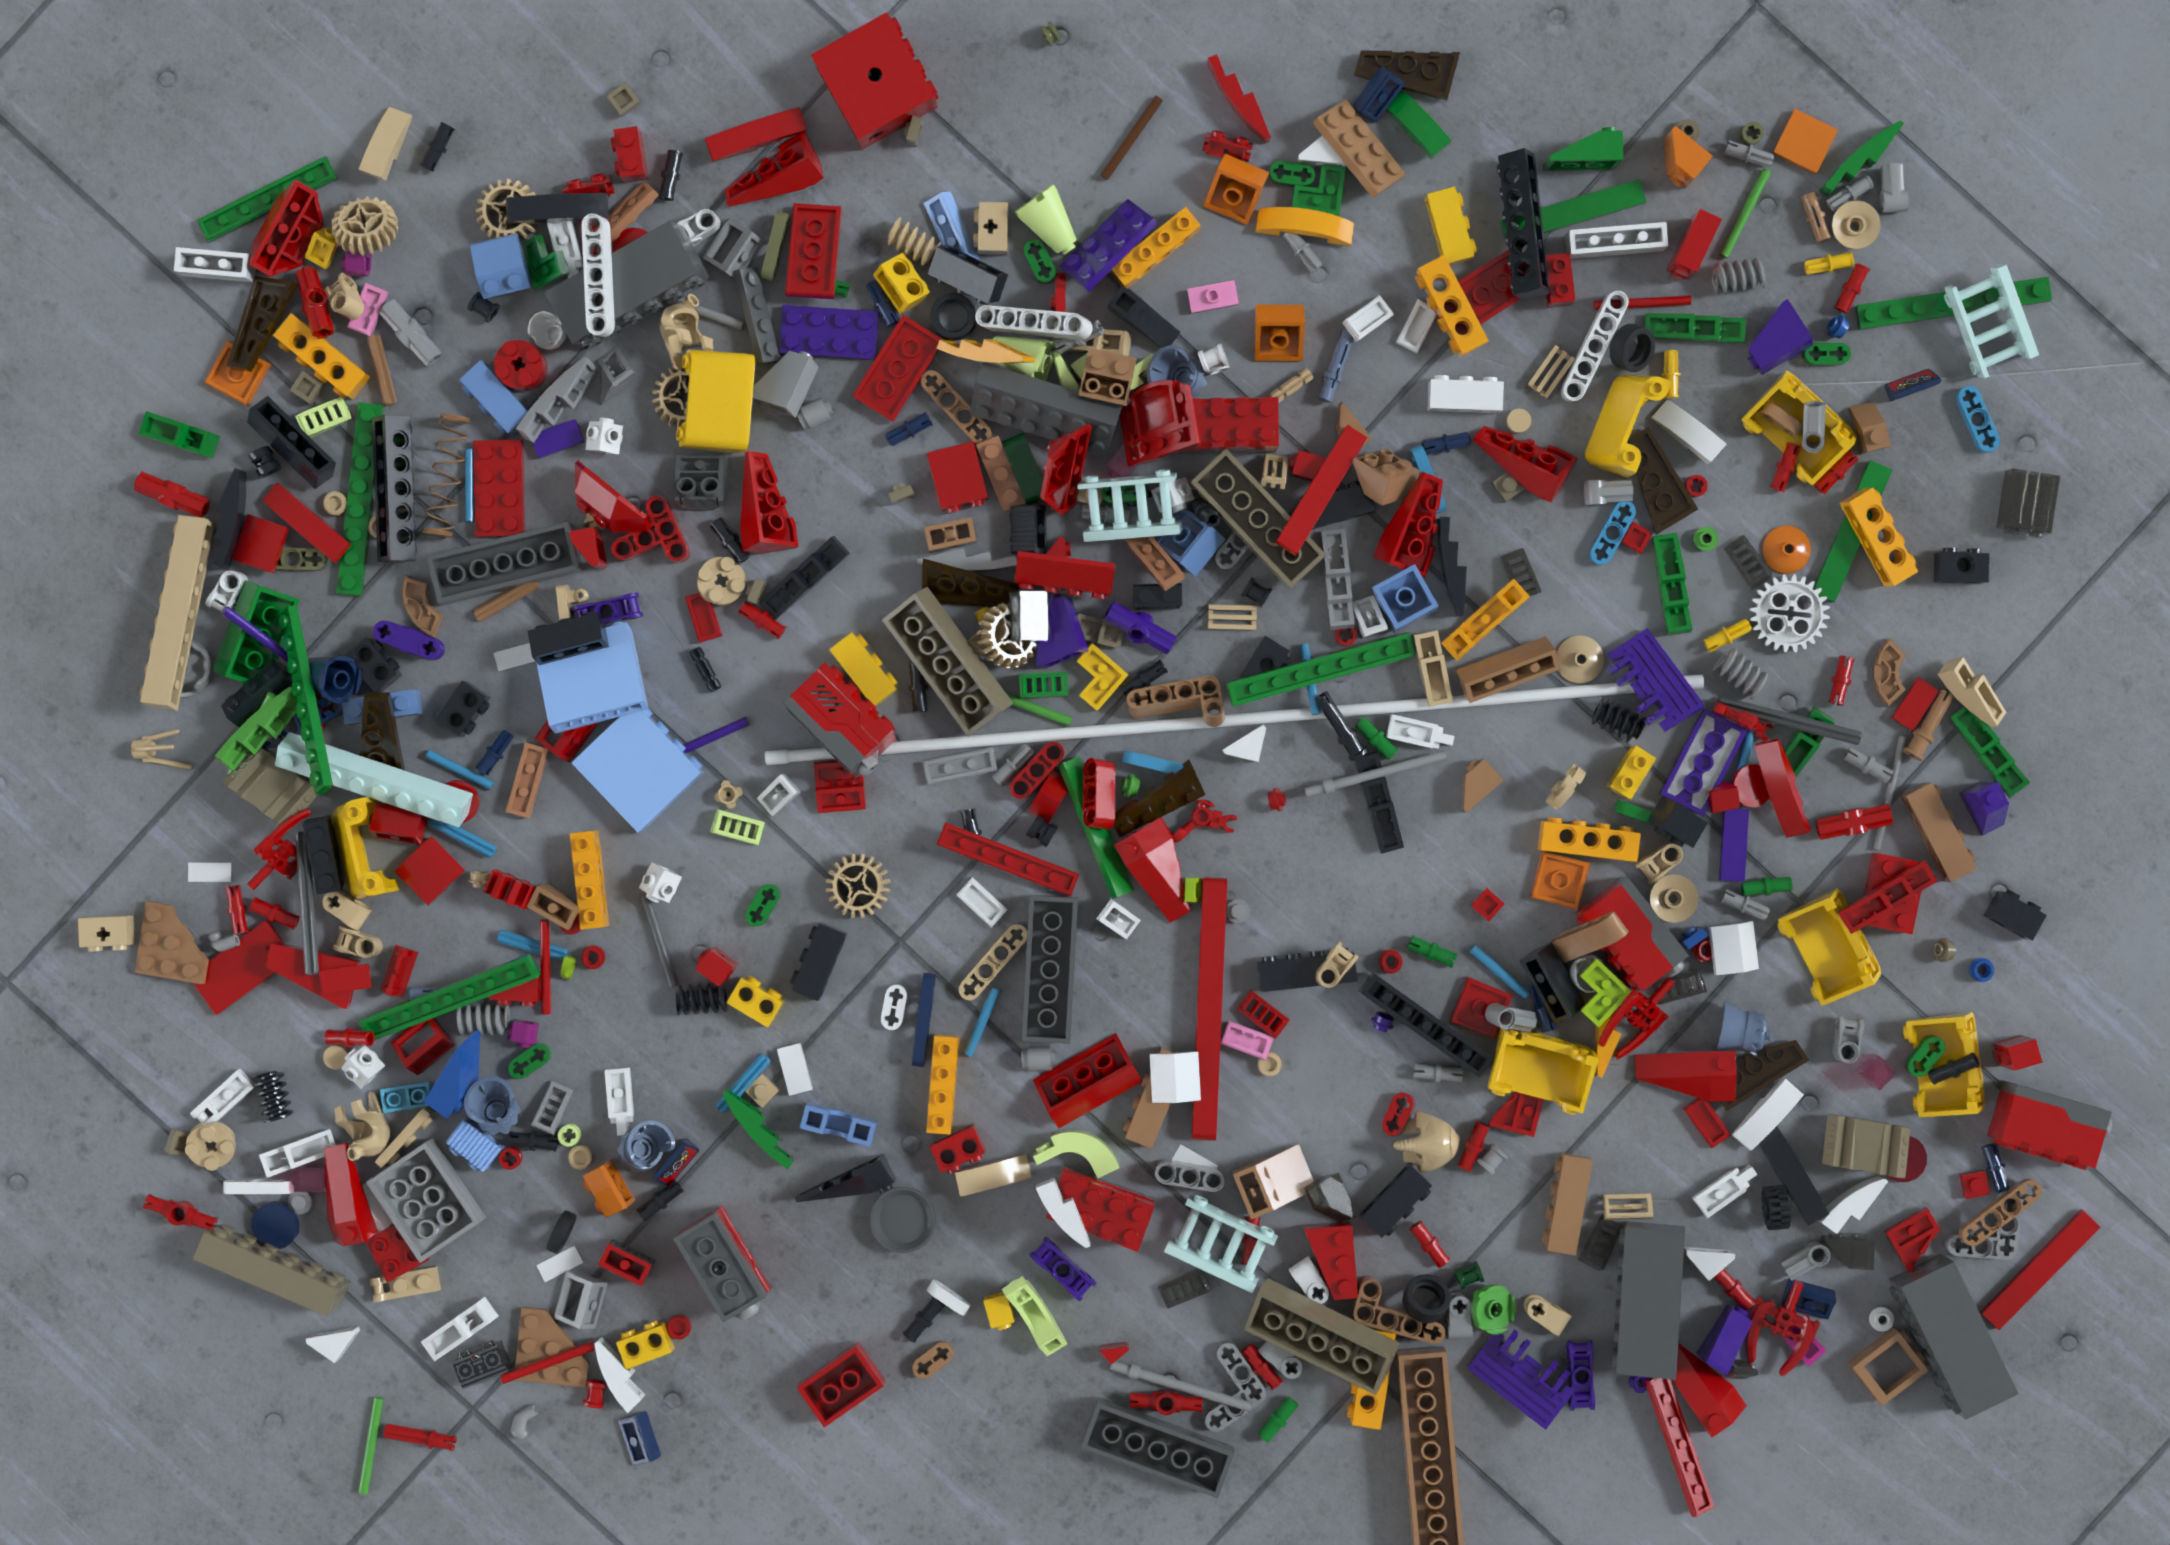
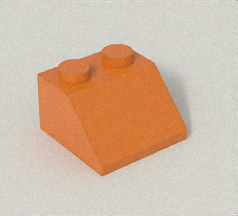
[1663,125,1713,188]
[1203,154,1269,225]
[1254,304,1305,361]
[583,1159,635,1218]

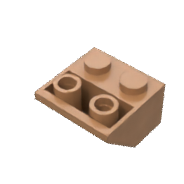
[1078,348,1137,406]
[1353,449,1420,505]

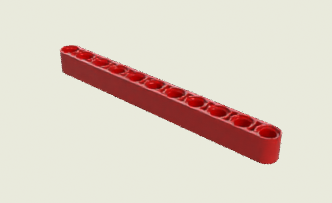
[1192,877,1227,1141]

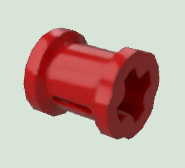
[582,1379,608,1409]

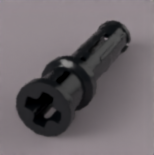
[1314,691,1369,761]

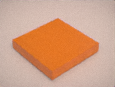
[1772,109,1838,175]
[204,340,272,406]
[1530,851,1590,910]

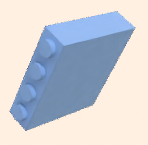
[536,622,649,734]
[572,709,704,833]

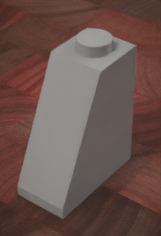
[752,351,819,418]

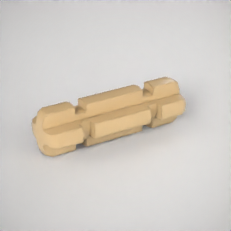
[1270,368,1313,403]

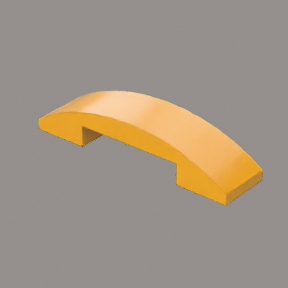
[1255,207,1354,247]
[1441,579,1530,661]

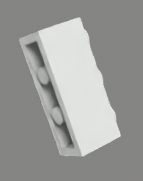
[174,247,256,282]
[1427,375,1504,414]

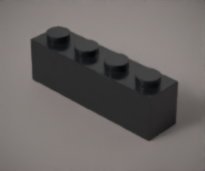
[247,396,336,489]
[1257,948,1358,992]

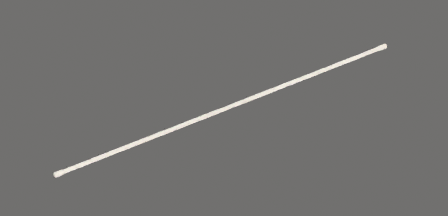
[765,674,1704,765]

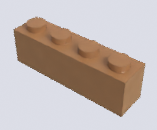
[1456,636,1560,703]
[1900,782,1977,882]
[1122,1046,1175,1149]
[1541,1152,1593,1256]

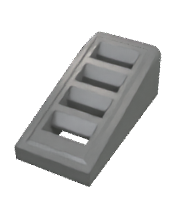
[531,1081,574,1136]

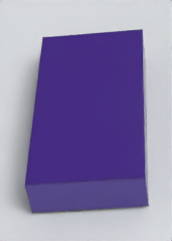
[533,419,585,459]

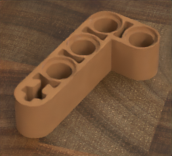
[1127,676,1225,727]
[1352,1276,1445,1344]

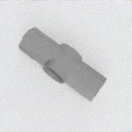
[379,299,443,367]

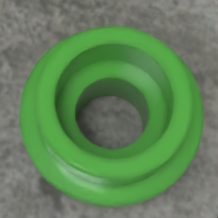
[1693,527,1718,551]
[1120,774,1140,798]

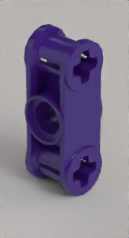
[571,592,644,625]
[373,620,445,660]
[1029,1236,1097,1301]
[1566,1340,1595,1411]

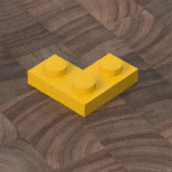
[1077,643,1129,711]

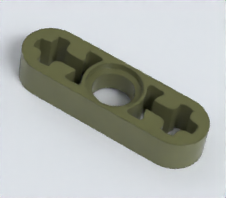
[761,211,790,282]
[276,548,329,571]

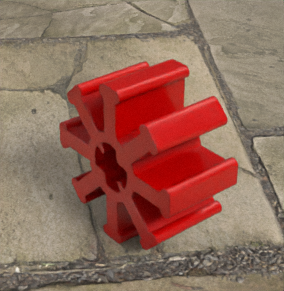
[483,869,537,910]

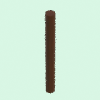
[1100,95,1163,180]

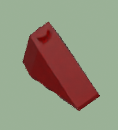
[1672,1343,1747,1438]

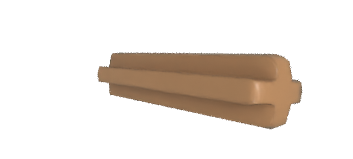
[367,335,397,406]
[474,582,540,622]

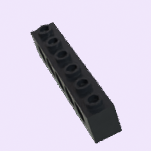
[1497,148,1551,300]
[372,415,417,563]
[1358,972,1494,1078]

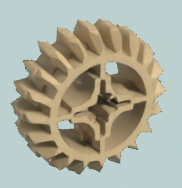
[475,179,540,240]
[332,196,398,256]
[652,367,689,428]
[976,603,1039,668]
[825,853,891,918]

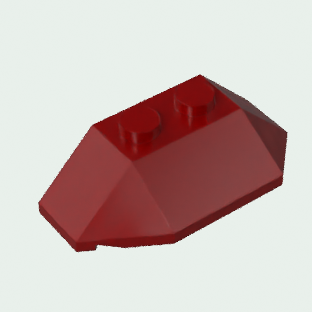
[248,180,324,277]
[1040,424,1092,515]
[575,460,650,533]

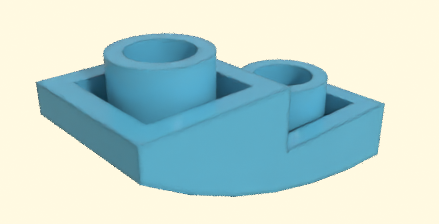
[380,1082,430,1113]

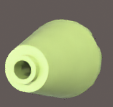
[1015,184,1077,255]
[990,336,1056,381]

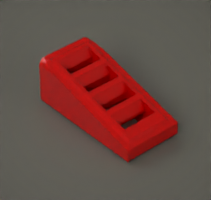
[1236,990,1290,1039]

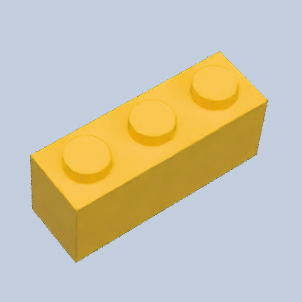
[1425,186,1477,266]
[829,632,898,707]

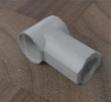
[1879,163,1909,213]
[1802,401,1826,453]
[1584,480,1633,506]
[1485,1003,1537,1032]
[1780,1240,1830,1281]

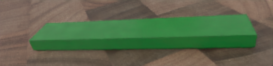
[197,156,338,243]
[1500,179,1646,238]
[1813,460,1892,603]
[1058,756,1134,899]

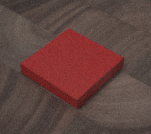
[1449,977,1513,1040]

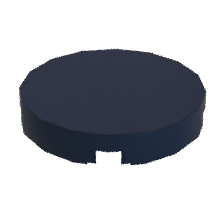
[252,1201,300,1249]

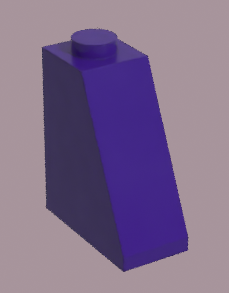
[1747,299,1813,375]
[1036,594,1089,668]
[1960,782,2009,836]
[1696,1305,1753,1376]

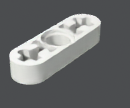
[223,1179,294,1194]

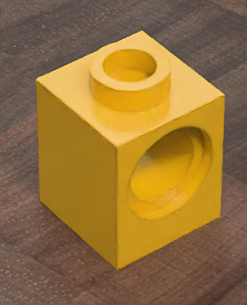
[983,1291,1015,1330]

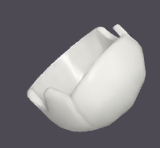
[528,311,566,350]
[1570,954,1605,993]

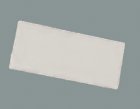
[494,643,535,671]
[188,863,231,882]
[1172,1144,1218,1182]
[536,1246,583,1282]

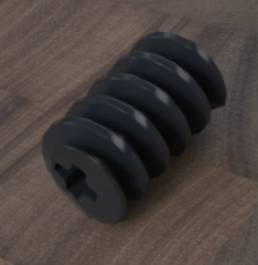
[1591,696,1647,742]
[676,983,727,1016]
[253,1070,293,1123]

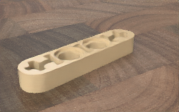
[959,924,1028,1000]

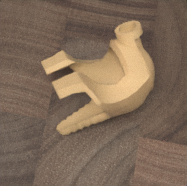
[659,294,714,370]
[334,1091,390,1161]
[1393,1111,1460,1173]

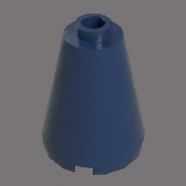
[308,655,361,704]

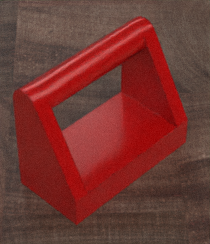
[569,527,607,570]
[535,719,597,763]
[391,1018,455,1075]

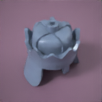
[1147,345,1207,397]
[1716,1001,1771,1056]
[464,1077,521,1135]
[618,1120,675,1173]

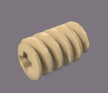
[888,217,941,267]

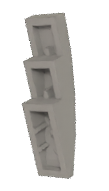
[516,357,598,443]
[1321,529,1355,630]
[917,548,1017,572]

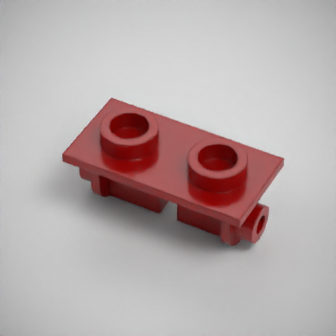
[1202,130,1253,162]
[563,173,615,197]
[380,945,419,998]

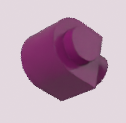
[342,251,372,277]
[507,1019,539,1048]

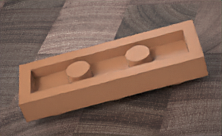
[593,181,659,242]
[976,435,1026,512]
[1124,536,1185,591]
[506,742,550,818]

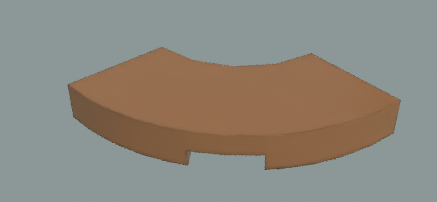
[402,576,444,638]
[1873,638,1906,707]

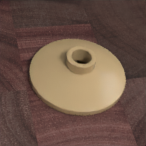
[1832,201,1881,249]
[1556,636,1604,684]
[1650,874,1698,923]

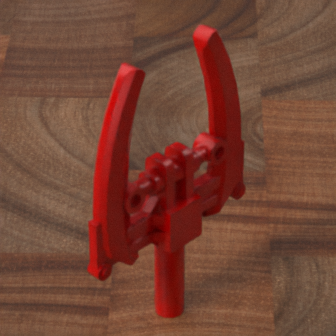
[247,809,311,890]
[1598,977,1675,1059]
[1746,1280,1820,1376]

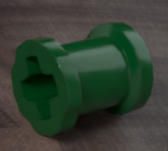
[1454,1261,1484,1290]

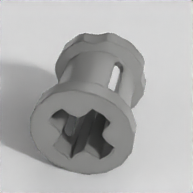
[1477,1143,1509,1175]

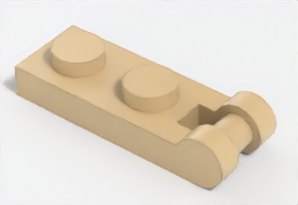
[369,1266,441,1303]

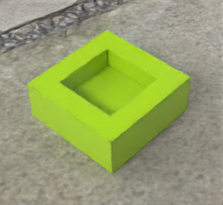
[1185,877,1203,902]

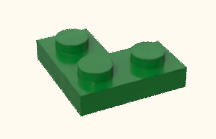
[1292,164,1346,216]
[521,235,570,290]

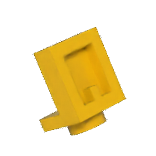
[305,228,339,269]

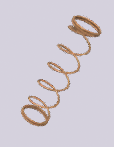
[422,413,471,538]

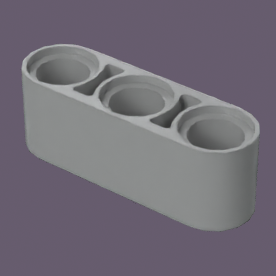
[1154,1160,1224,1192]

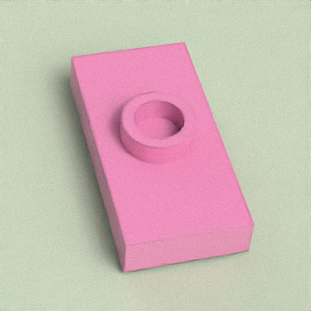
[1187,280,1239,314]
[347,283,389,336]
[1220,1021,1274,1061]

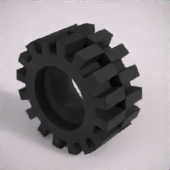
[1761,1185,1791,1231]

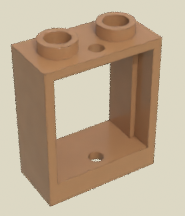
[1847,1328,1928,1406]

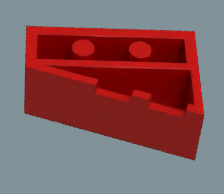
[1302,1221,1358,1300]

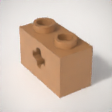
[924,517,978,553]

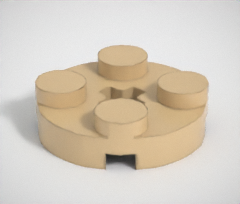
[697,557,746,606]
[1545,763,1586,810]
[185,1121,236,1171]

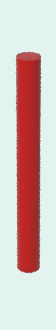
[1593,295,1691,310]
[539,919,551,1015]
[500,1341,595,1384]

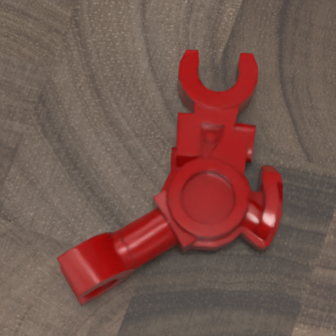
[1713,702,1773,741]
[1172,800,1238,843]

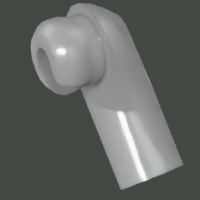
[208,932,240,952]
[511,1404,539,1440]

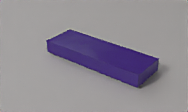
[1719,809,1749,882]

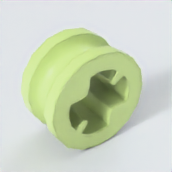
[558,1124,581,1147]

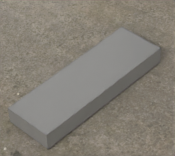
[922,747,998,785]

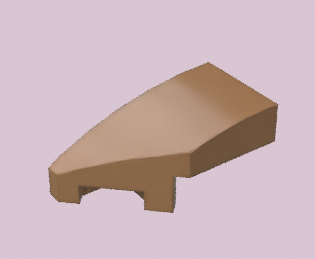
[1335,402,1372,447]

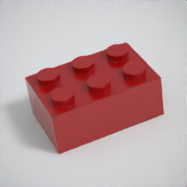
[1863,853,1922,935]
[797,1341,886,1428]

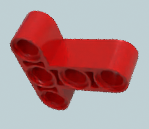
[611,496,690,563]

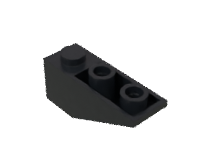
[1108,285,1180,348]

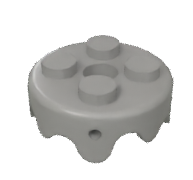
[180,640,212,698]

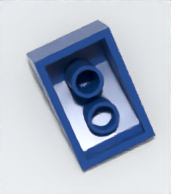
[424,1030,481,1119]

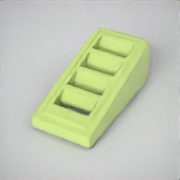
[1052,350,1080,391]
[295,397,353,438]
[710,809,765,845]

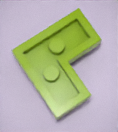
[1579,958,1631,1027]

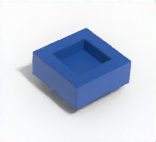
[1678,926,1708,950]

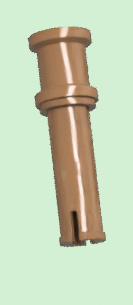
[1903,689,1955,761]

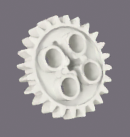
[1749,574,1830,652]

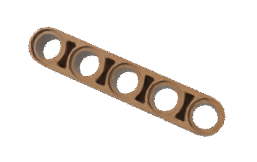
[1550,911,1629,963]

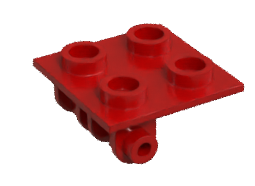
[365,1225,430,1283]

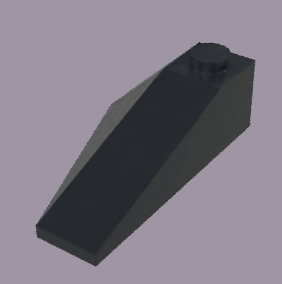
[795,1154,896,1202]

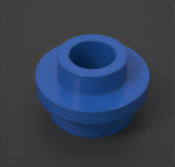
[1827,315,1849,339]
[1969,958,1994,982]

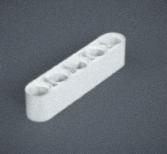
[582,213,615,337]
[1560,291,1629,402]
[975,305,1092,340]

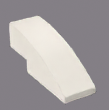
[1651,399,1727,464]
[1732,1079,1804,1151]
[259,1129,336,1178]
[1818,1176,1888,1234]
[1036,1178,1091,1248]
[421,1297,498,1362]
[594,1337,645,1413]

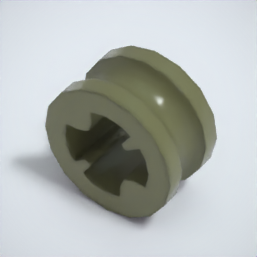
[1040,21,1061,47]
[1740,122,1764,146]

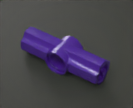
[1103,601,1177,654]

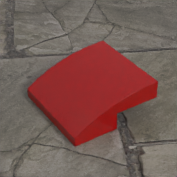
[232,514,290,574]
[813,760,866,813]
[395,836,465,906]

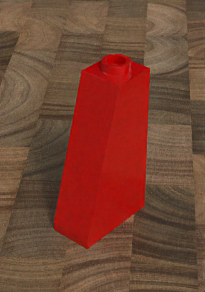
[263,941,361,1009]

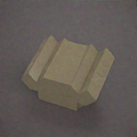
[222,747,318,825]
[1822,1114,1910,1178]

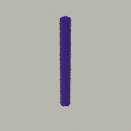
[221,606,288,663]
[683,717,749,754]

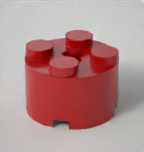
[494,340,548,392]

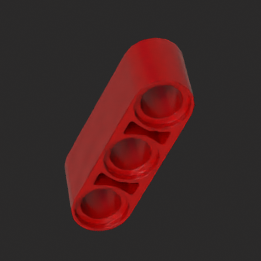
[1010,742,1065,799]
[1083,758,1115,830]

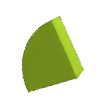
[561,955,577,980]

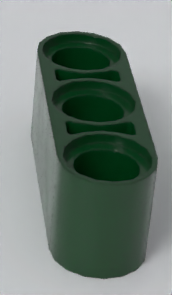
[1001,433,1043,505]

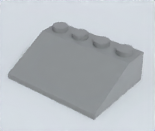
[366,1138,486,1263]

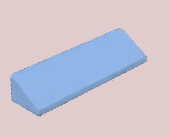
[924,192,980,260]

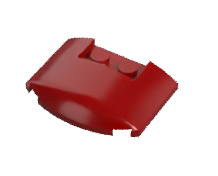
[1120,380,1200,466]

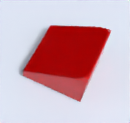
[1709,782,1740,813]
[1099,1342,1129,1364]

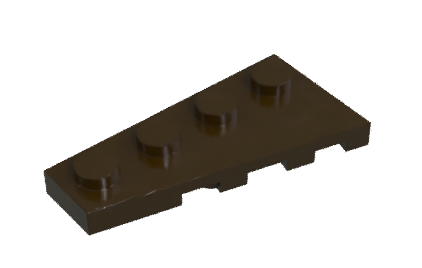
[1354,50,1460,101]

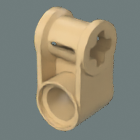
[324,273,364,320]
[1635,843,1683,885]
[322,890,372,931]
[332,925,383,958]
[1315,941,1359,988]
[1523,1294,1572,1336]

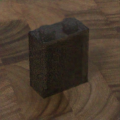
[1996,468,2060,539]

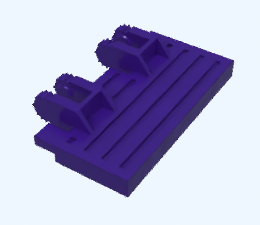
[1607,628,1705,732]
[1467,1329,1575,1430]

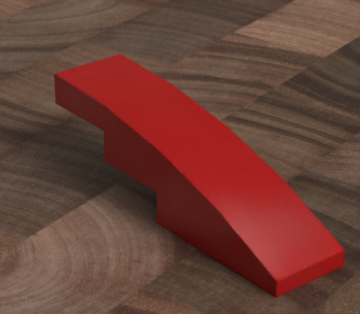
[1207,54,1271,143]
[704,107,808,162]
[262,482,351,563]
[1755,739,1811,838]
[1838,859,1938,934]

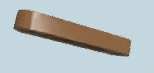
[921,370,992,444]
[1959,1179,2042,1246]

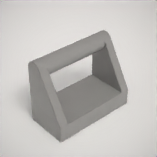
[702,218,764,281]
[553,1271,608,1329]

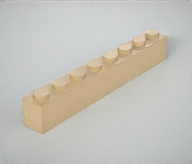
[140,515,216,711]

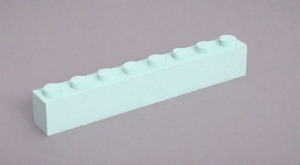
[275,732,473,827]

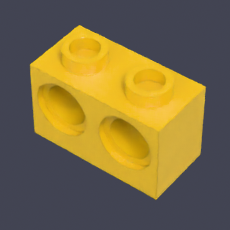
[873,253,930,314]
[1606,745,1656,799]
[726,976,785,1028]
[616,1320,675,1370]

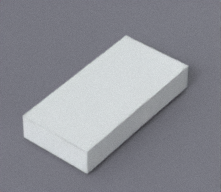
[1342,295,1394,342]
[1396,299,1437,354]
[956,877,1008,928]
[777,1043,813,1096]

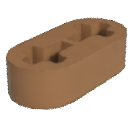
[1759,401,1803,438]
[912,1341,954,1379]

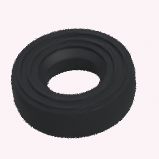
[546,1210,577,1254]

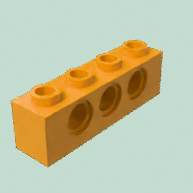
[1110,207,1201,289]
[1415,255,1489,358]
[273,313,371,399]
[1840,487,1918,586]
[1537,817,1641,862]
[569,830,609,930]
[926,1034,960,1135]
[1347,1326,1396,1430]

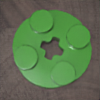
[1471,1284,1516,1334]

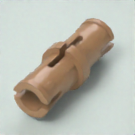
[1800,192,1831,243]

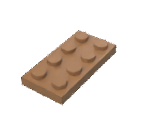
[1313,100,1406,198]

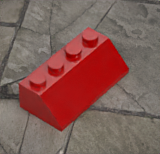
[1015,551,1115,599]
[1033,1033,1142,1129]

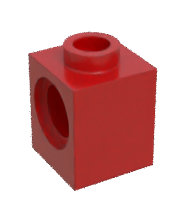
[1288,450,1326,482]

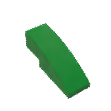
[1386,91,1452,160]
[138,411,220,459]
[1783,706,1835,777]

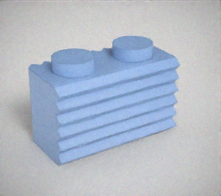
[446,1117,505,1172]

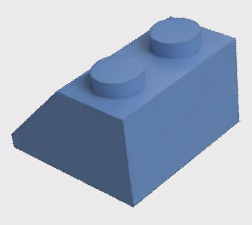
[470,233,531,299]
[1156,509,1226,577]
[1372,564,1438,633]

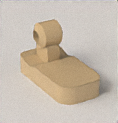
[556,585,589,620]

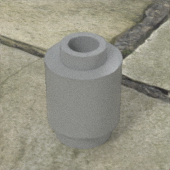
[797,398,834,429]
[1021,1046,1056,1071]

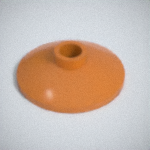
[1762,526,1811,574]

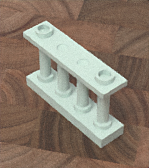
[1944,264,2039,378]
[1078,469,1183,542]
[1164,1195,1278,1293]

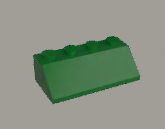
[212,580,300,683]

